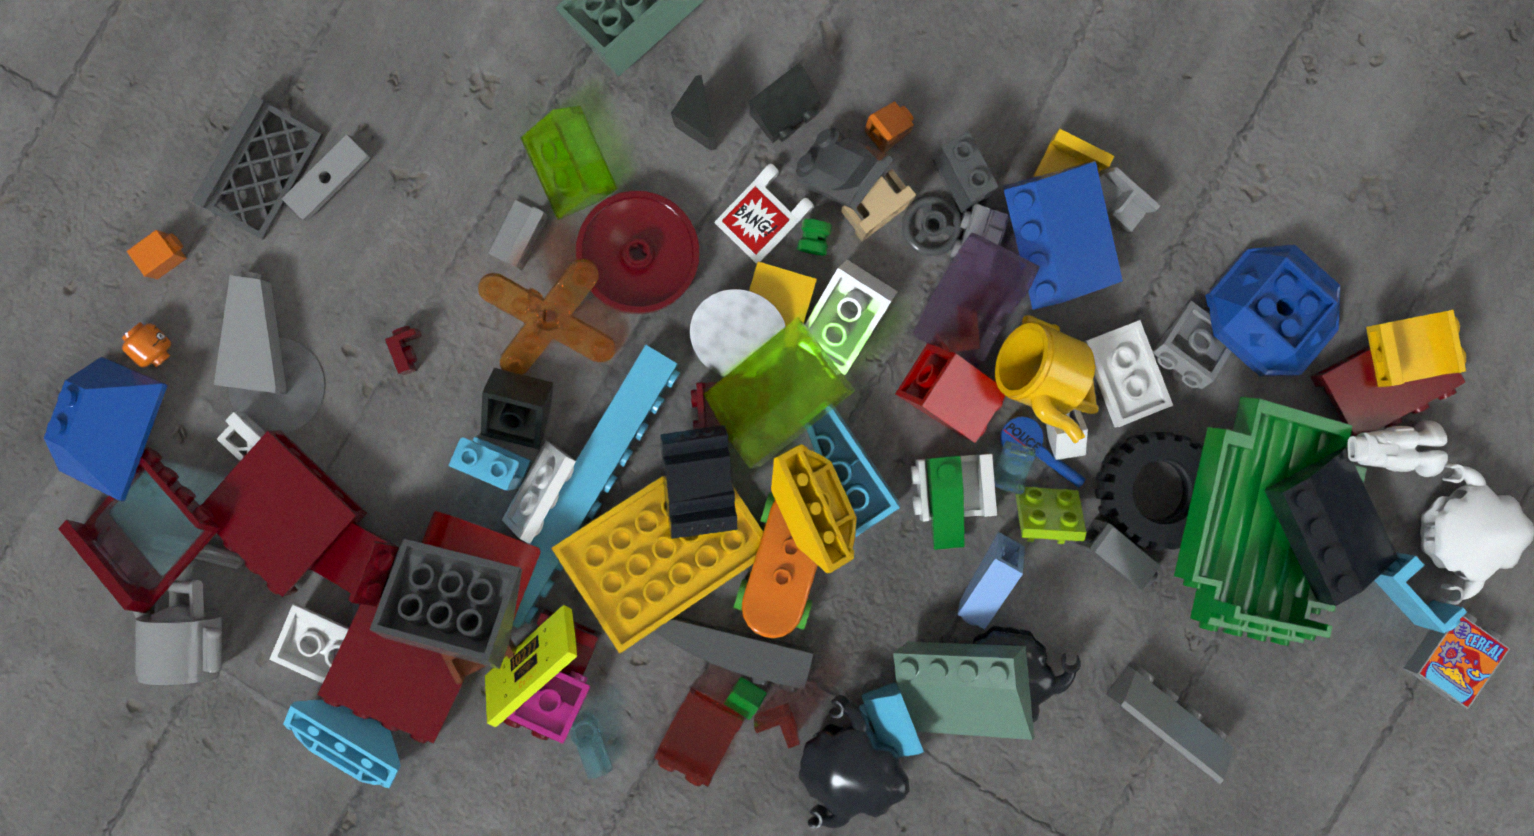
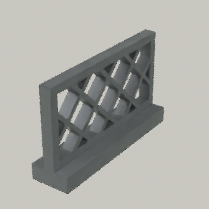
[192,94,323,240]

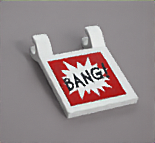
[714,164,814,264]

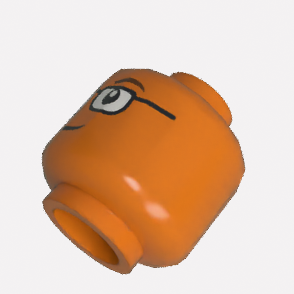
[122,322,171,368]

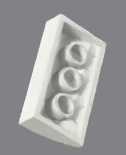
[269,603,349,684]

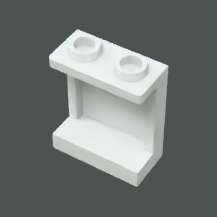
[911,454,997,521]

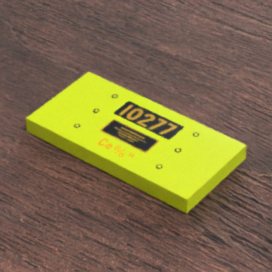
[485,605,577,727]

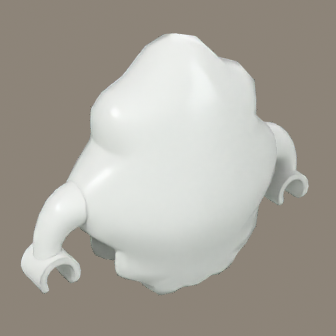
[1420,463,1534,605]

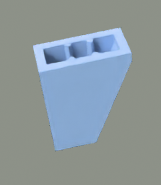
[958,532,1025,630]

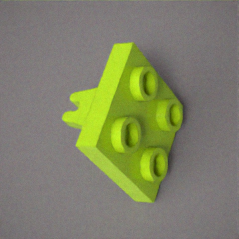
[1016,486,1087,544]

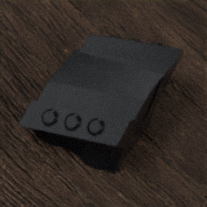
[660,425,737,539]

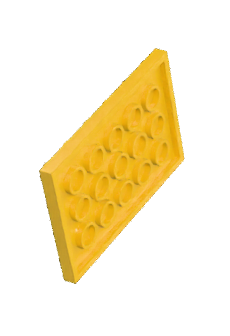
[551,476,763,654]

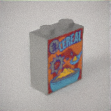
[1403,613,1510,709]

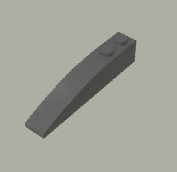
[653,616,813,692]

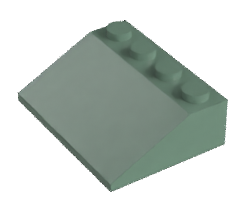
[555,0,704,77]
[893,642,1034,740]

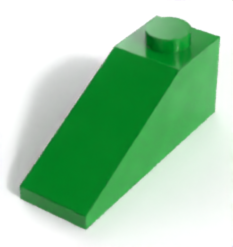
[925,455,965,550]

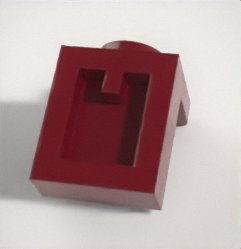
[385,326,422,375]

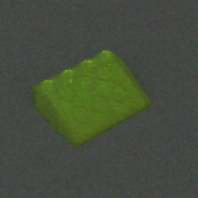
[703,317,855,469]

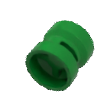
[797,219,832,256]

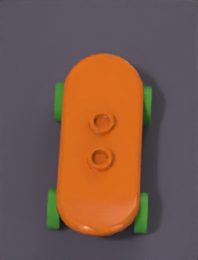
[733,492,818,638]

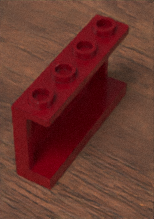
[1310,345,1466,437]

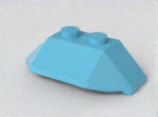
[283,699,401,788]

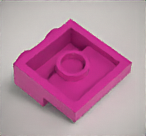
[507,670,591,744]

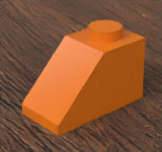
[864,101,914,153]

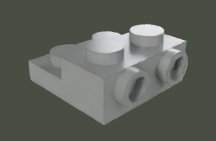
[1153,301,1231,389]

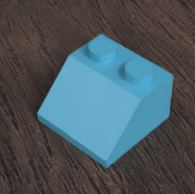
[859,682,924,757]

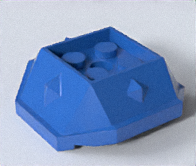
[1205,245,1340,377]

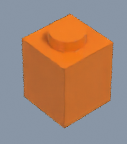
[126,230,187,280]

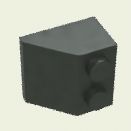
[750,62,821,144]
[481,368,553,449]

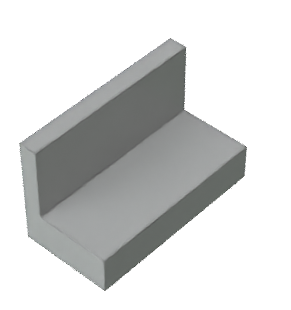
[488,200,549,271]

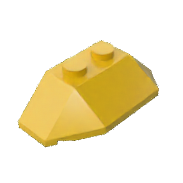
[771,444,857,573]

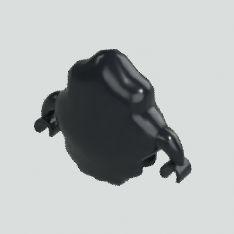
[939,625,1081,723]
[799,695,910,829]

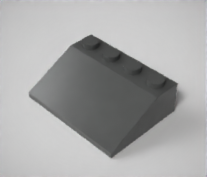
[370,539,522,669]

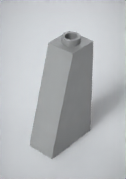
[214,271,287,394]

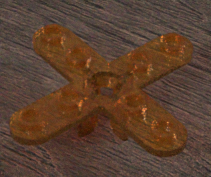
[478,259,615,375]

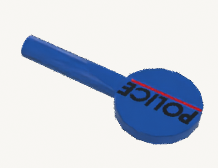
[1000,417,1086,488]

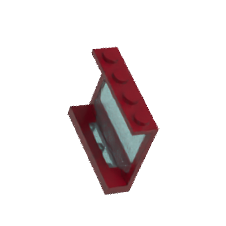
[58,447,220,614]

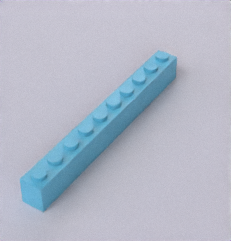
[513,345,680,629]

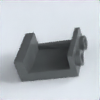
[932,131,999,214]

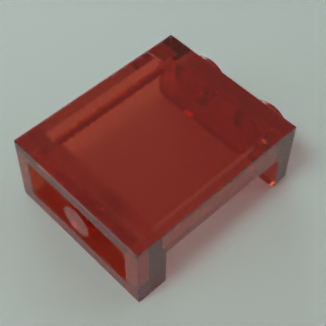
[654,687,744,787]

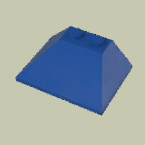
[44,357,168,501]

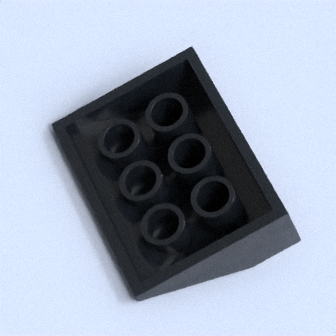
[1264,447,1398,606]

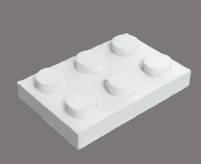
[1084,320,1173,428]
[502,441,576,543]

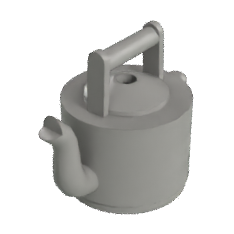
[132,580,222,685]

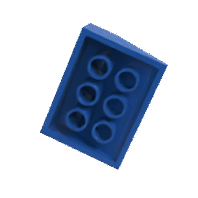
[1003,161,1123,310]

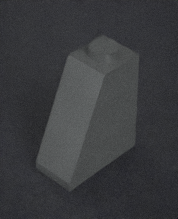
[1076,519,1160,590]

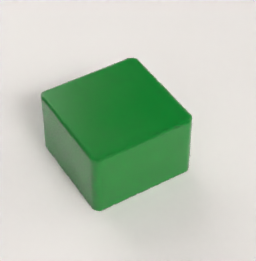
[724,677,767,720]

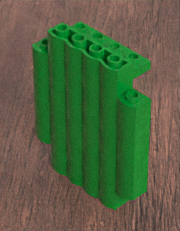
[1174,397,1367,646]

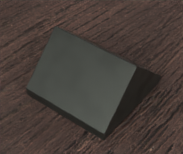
[671,75,716,150]

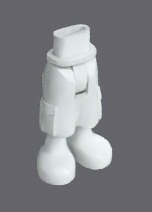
[1348,420,1448,477]

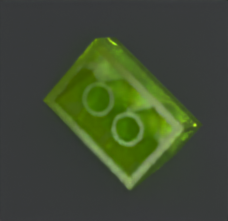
[520,106,618,220]

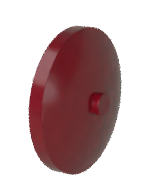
[576,191,700,314]

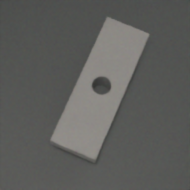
[281,134,371,222]

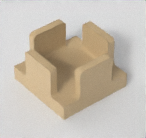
[841,169,916,242]

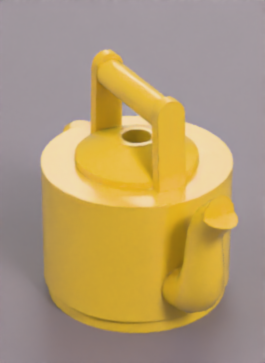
[995,315,1099,443]

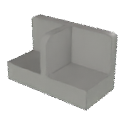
[1099,167,1160,232]

